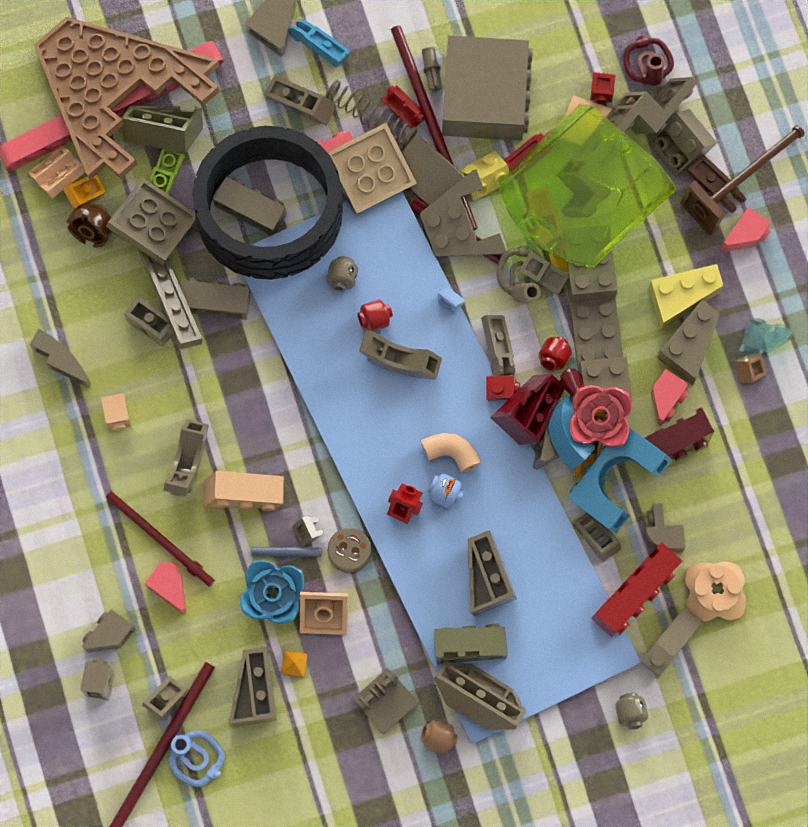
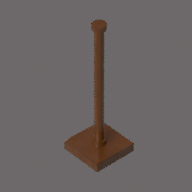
[680,125,805,236]

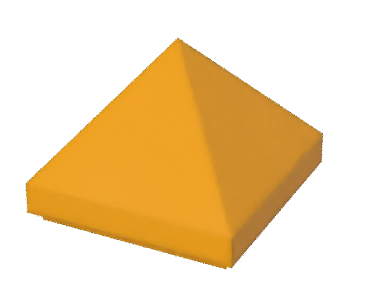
[281,651,308,677]

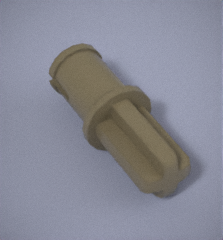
[421,47,442,92]

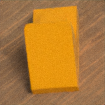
[63,175,106,209]

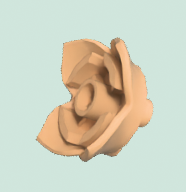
[685,562,746,622]

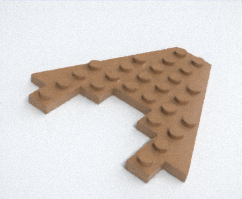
[34,17,220,180]

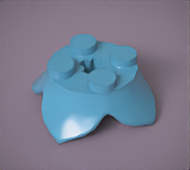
[240,560,304,624]

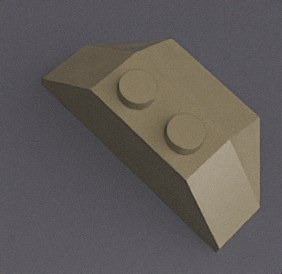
[434,661,527,730]

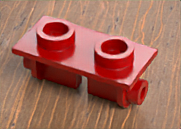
[381,85,425,129]

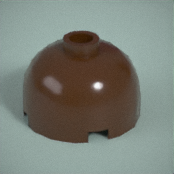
[66,203,112,248]

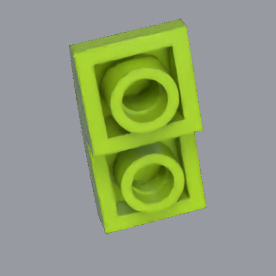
[149,148,185,195]

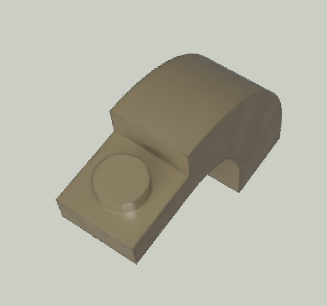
[359,330,442,380]
[163,419,209,496]

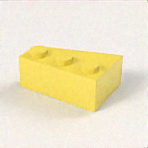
[649,264,723,330]

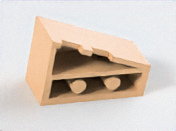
[203,471,284,511]

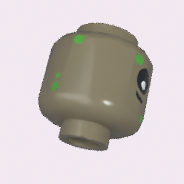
[326,256,358,292]
[615,693,648,730]

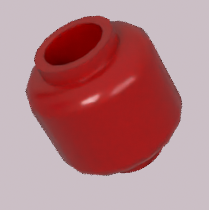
[357,299,393,332]
[538,337,572,371]

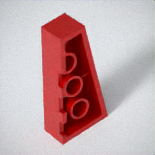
[591,542,682,637]

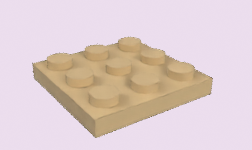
[327,123,417,214]

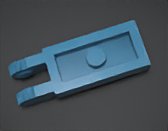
[288,19,350,68]

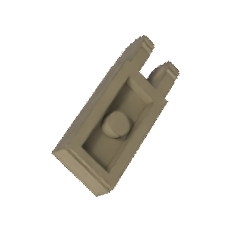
[481,315,516,376]

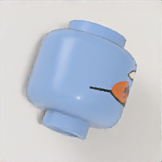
[427,474,464,508]

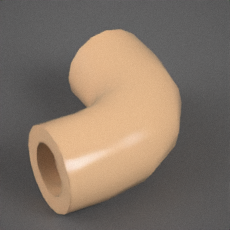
[420,433,482,473]

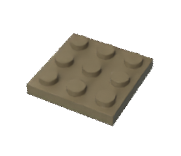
[106,178,196,265]

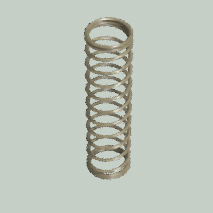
[325,80,418,149]

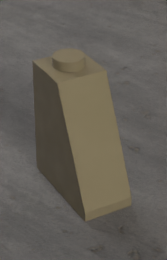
[245,0,296,57]

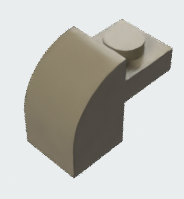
[644,503,686,553]

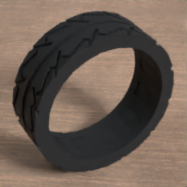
[192,125,343,280]

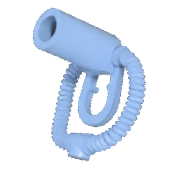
[169,730,225,787]

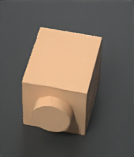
[101,393,131,431]

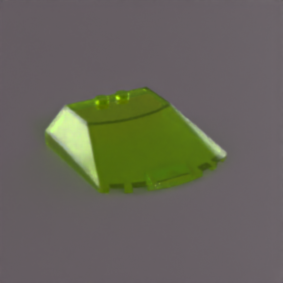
[500,104,676,267]

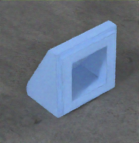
[438,288,465,313]

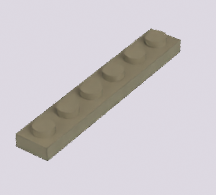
[137,248,202,349]

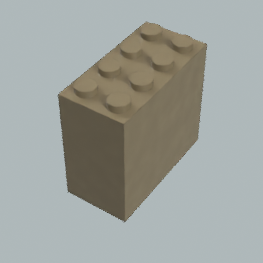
[442,35,533,141]

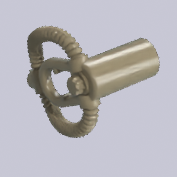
[496,246,542,302]

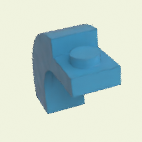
[548,395,595,470]

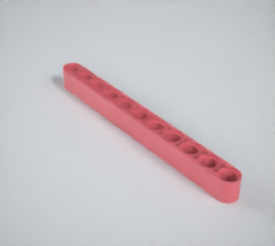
[0,41,224,171]

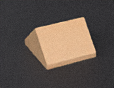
[300,592,348,635]

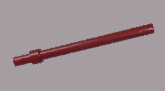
[106,491,215,587]

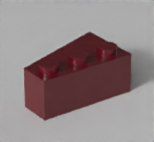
[490,373,564,445]
[645,407,715,471]

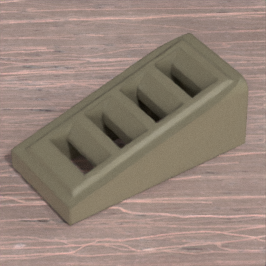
[573,513,621,562]

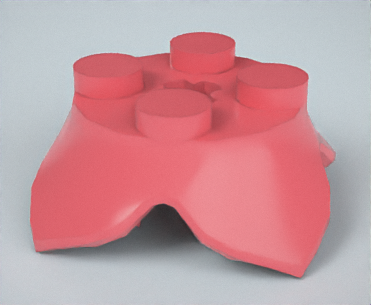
[570,385,632,447]

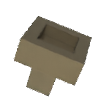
[292,515,324,547]

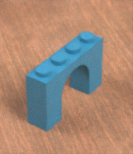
[568,427,672,534]

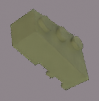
[122,106,203,153]

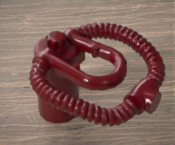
[623,36,674,86]

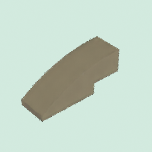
[30,328,91,388]

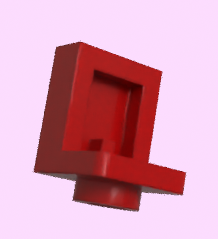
[590,72,616,104]
[486,375,521,401]

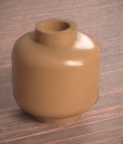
[421,720,457,754]

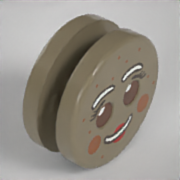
[328,528,371,573]

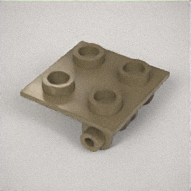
[353,668,419,734]

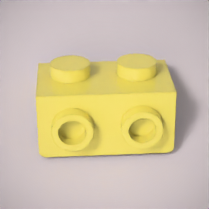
[459,151,512,201]

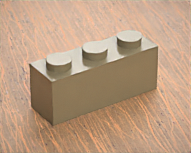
[213,176,287,236]
[180,278,250,320]

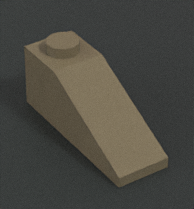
[264,75,337,125]
[641,608,702,677]

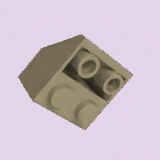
[649,109,717,176]

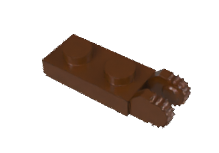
[687,155,746,213]

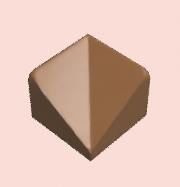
[734,353,767,383]

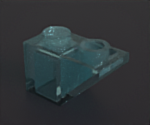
[739,318,793,356]

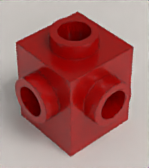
[387,483,423,524]

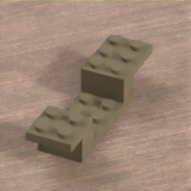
[557,77,697,217]
[563,225,632,400]

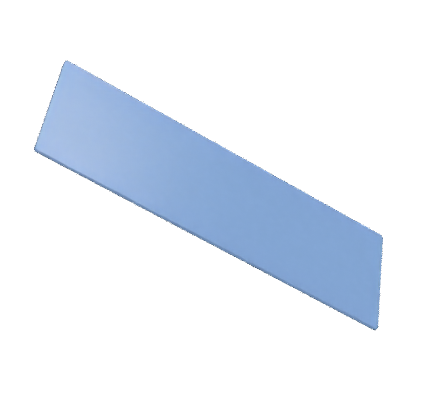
[243,191,640,743]

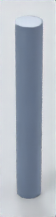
[251,547,322,557]

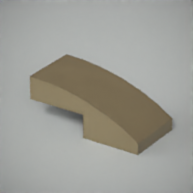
[519,251,569,295]

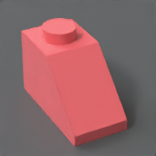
[721,207,771,252]
[145,561,186,615]

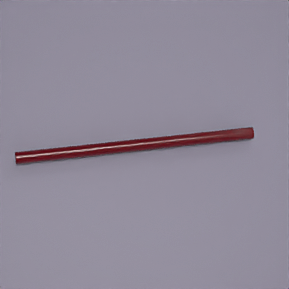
[391,25,478,230]
[109,662,215,827]

